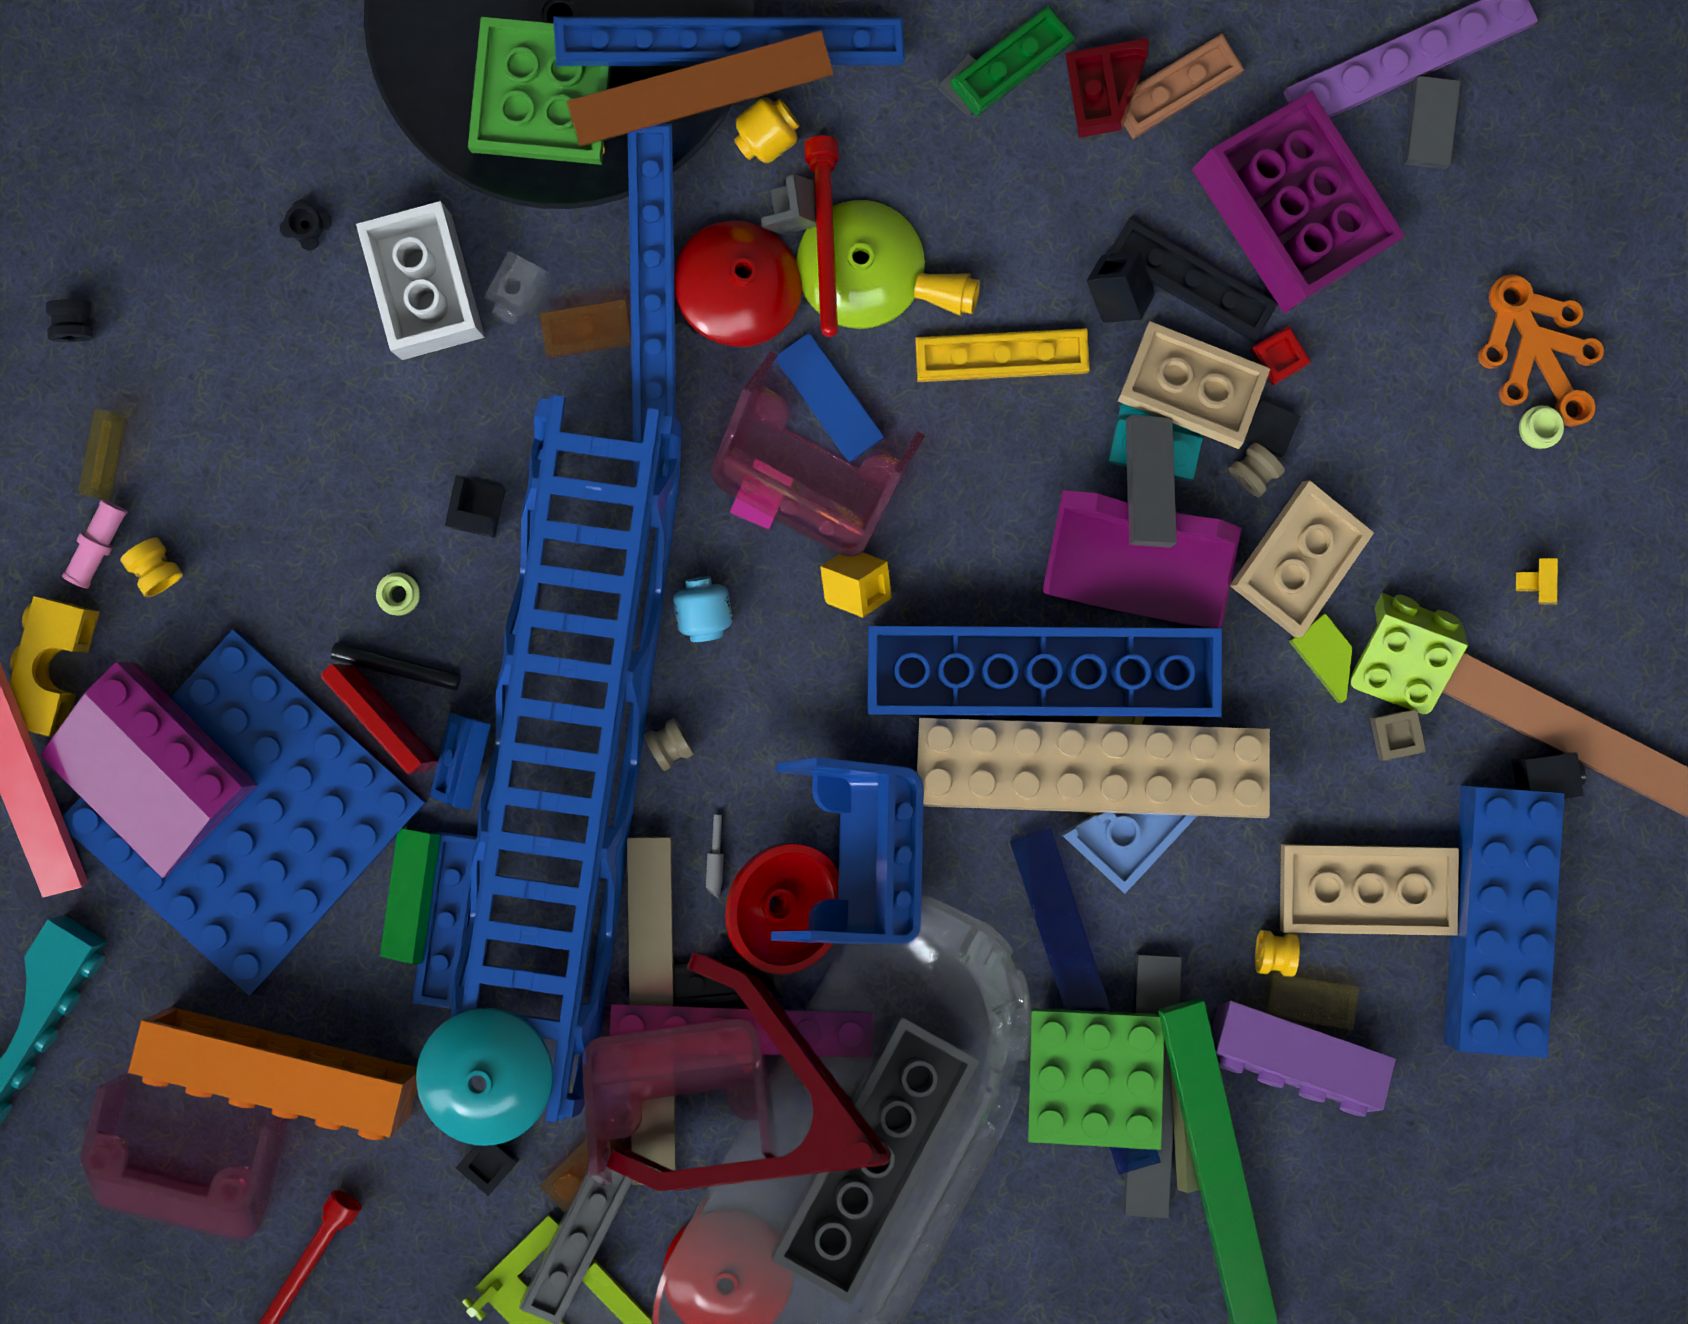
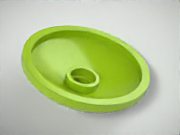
[797,200,925,329]

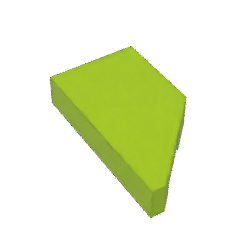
[1289,614,1352,703]

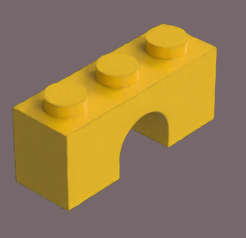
[9,596,100,736]

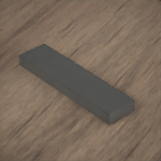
[519,1149,633,1324]

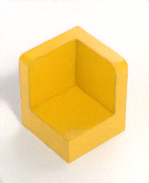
[820,548,892,618]

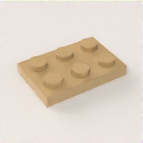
[1118,321,1270,449]
[1230,480,1374,637]

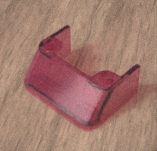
[711,351,925,556]
[582,1019,778,1186]
[80,1074,289,1241]

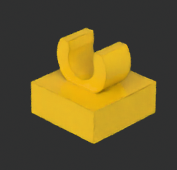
[1516,558,1558,605]

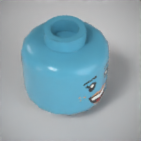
[673,576,733,642]

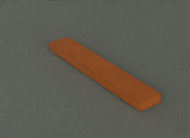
[566,30,834,147]

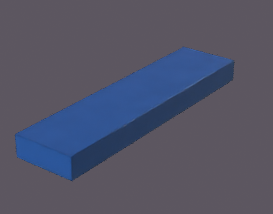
[412,831,477,1009]

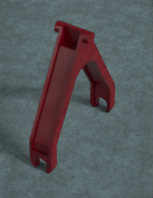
[606,952,891,1191]

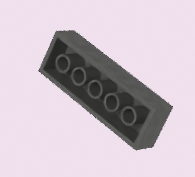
[771,1015,980,1305]

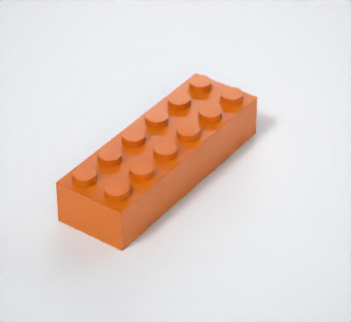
[128,1007,417,1140]

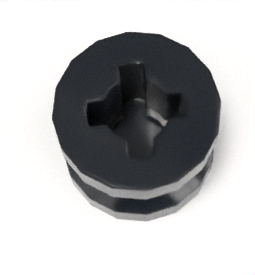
[46,299,93,342]

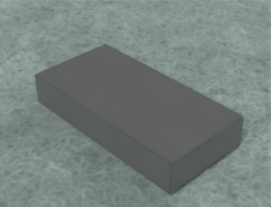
[1404,76,1461,170]

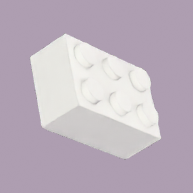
[356,201,485,360]

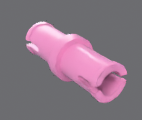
[62,499,128,589]

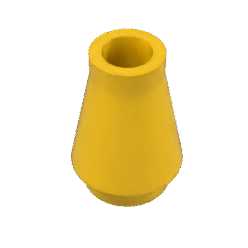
[914,272,980,316]

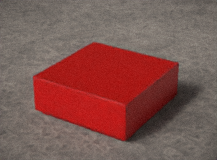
[1250,326,1311,386]

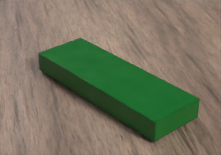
[949,6,1075,117]
[380,828,441,964]

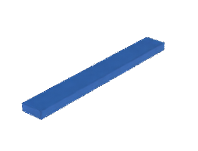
[553,17,905,66]
[628,124,676,478]

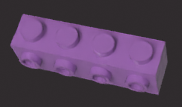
[1211,1001,1396,1117]

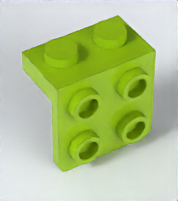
[1350,593,1468,714]

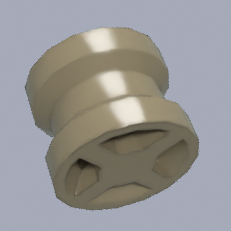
[1228,443,1285,497]
[644,717,695,771]

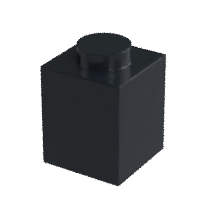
[1512,752,1586,799]

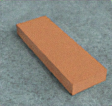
[1124,34,1245,139]

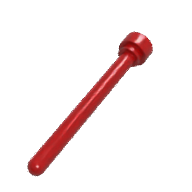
[804,135,839,337]
[258,1190,362,1324]

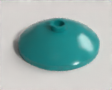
[416,1008,554,1146]

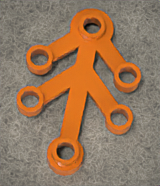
[1478,274,1604,427]

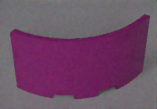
[1043,490,1242,628]

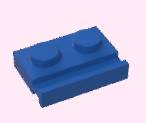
[430,712,491,810]

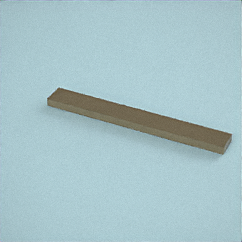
[627,836,677,1185]

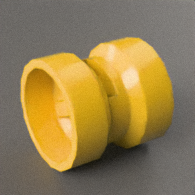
[120,537,183,597]

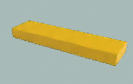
[915,328,1090,382]

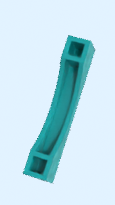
[0,915,108,1124]

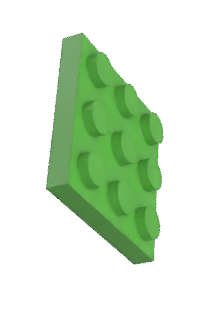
[468,17,612,165]
[1028,1008,1164,1150]

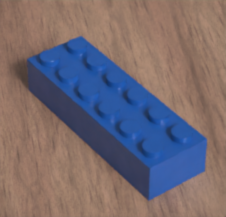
[1444,785,1564,1058]

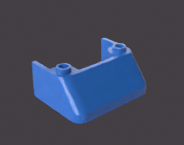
[771,757,924,944]

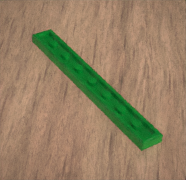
[1158,997,1278,1324]

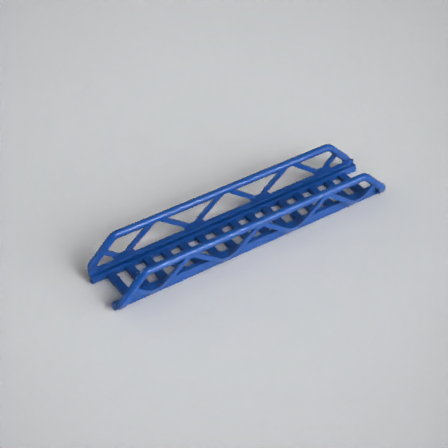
[451,395,682,1122]

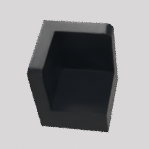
[1086,251,1155,323]
[445,475,505,538]

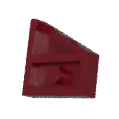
[1065,38,1149,138]

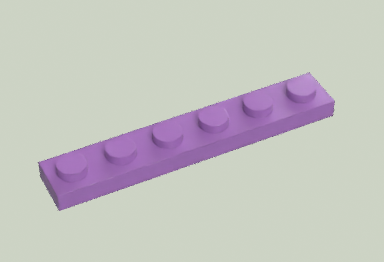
[1283,0,1538,118]

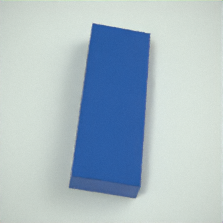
[774,333,884,464]

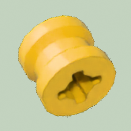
[1255,930,1300,977]

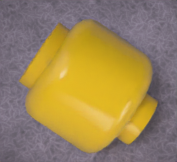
[734,97,800,163]

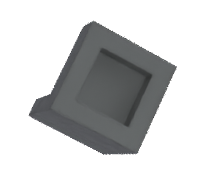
[761,174,816,235]

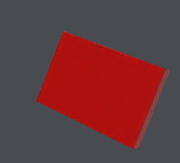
[321,664,438,774]

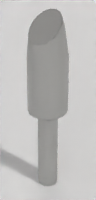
[706,814,724,898]

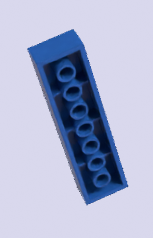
[867,626,1222,717]

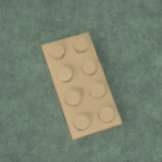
[1280,844,1459,935]

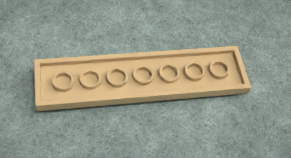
[917,718,1270,818]

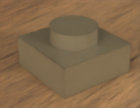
[1370,709,1426,761]

